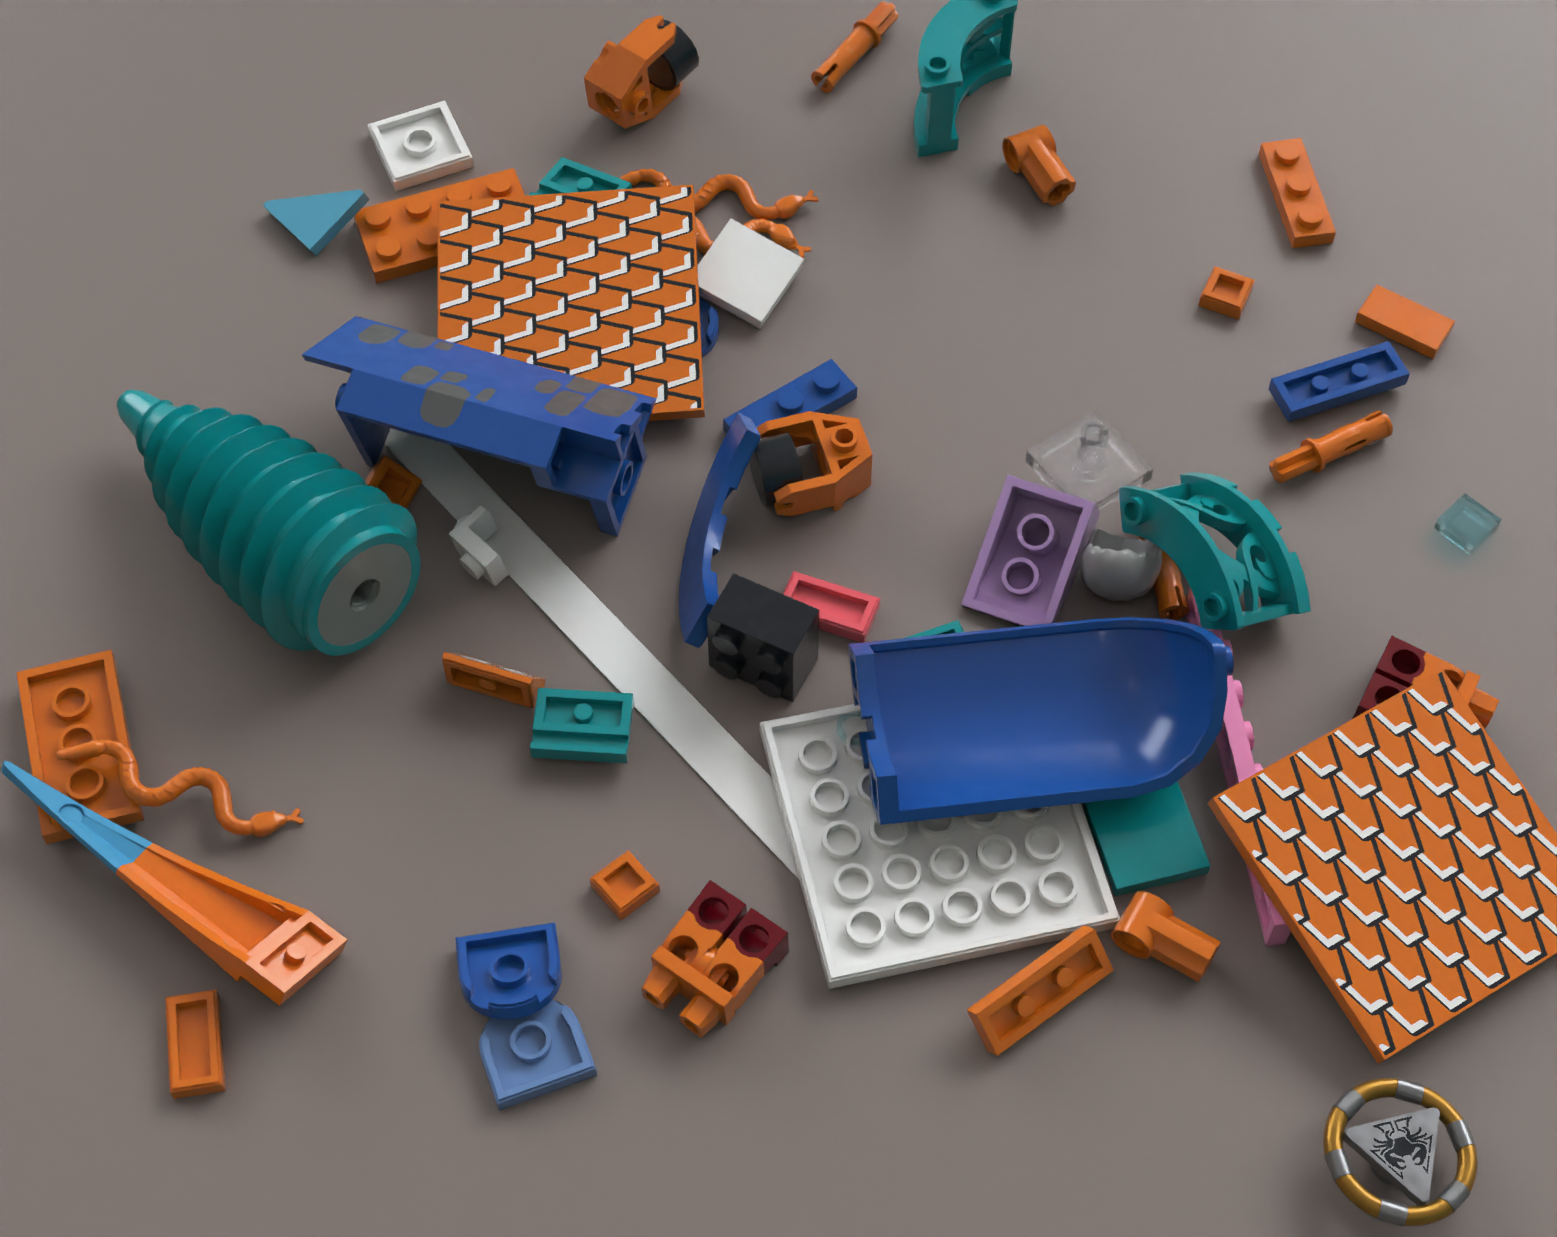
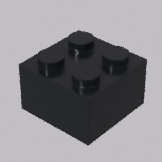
[707,573,819,702]

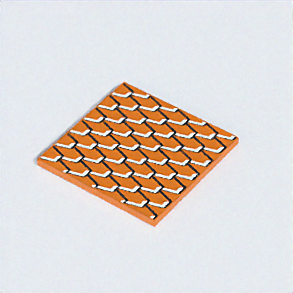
[437,185,705,421]
[1207,669,1557,1064]

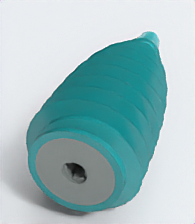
[117,389,421,656]

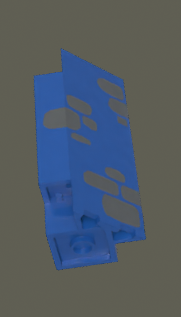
[302,316,657,537]

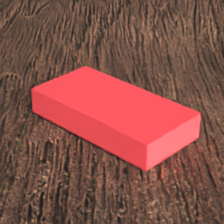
[783,571,880,643]

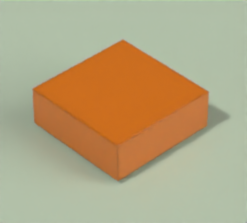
[1198,266,1255,320]
[590,850,660,920]

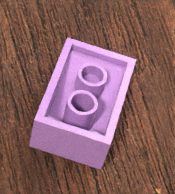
[961,474,1100,626]

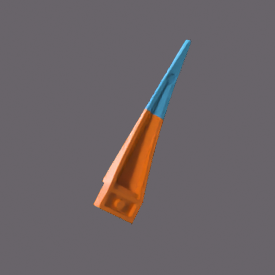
[1,761,347,1006]

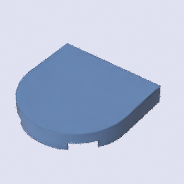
[479,999,597,1110]

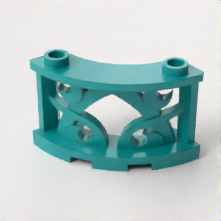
[913,0,1018,158]
[1119,472,1311,631]

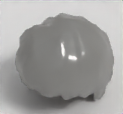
[1079,528,1162,602]

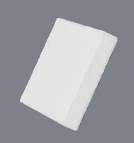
[367,101,474,192]
[698,218,804,329]

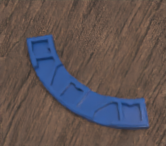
[679,413,761,648]

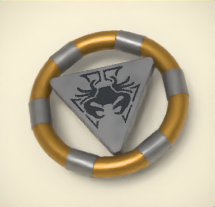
[1323,1078,1478,1227]

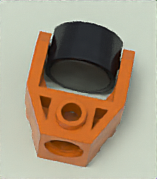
[584,15,699,129]
[750,411,873,516]

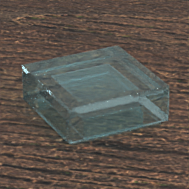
[1434,493,1502,555]

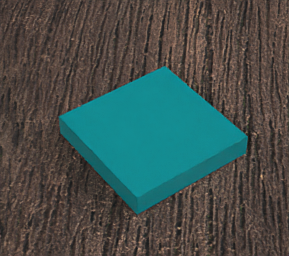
[1084,781,1211,896]

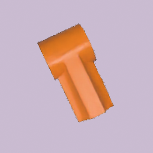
[1002,124,1076,206]
[1111,891,1221,982]

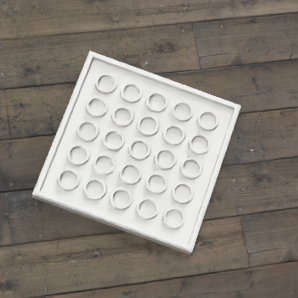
[759,704,1120,989]

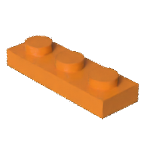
[1259,138,1336,249]
[967,925,1114,1056]

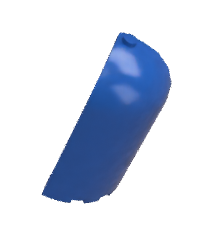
[848,617,1234,825]

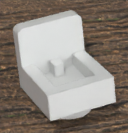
[449,504,508,587]

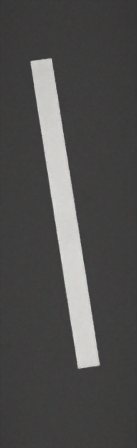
[385,428,799,879]

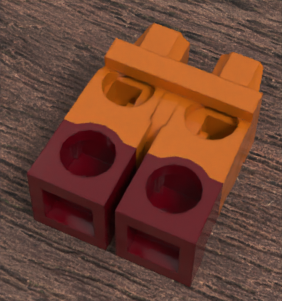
[1352,636,1499,728]
[642,880,789,1037]

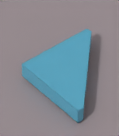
[263,189,370,256]

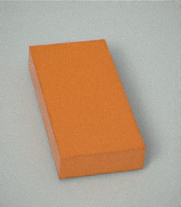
[1355,284,1455,359]
[165,989,226,1099]

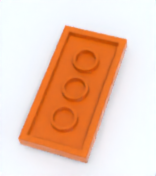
[354,168,525,284]
[16,649,144,845]

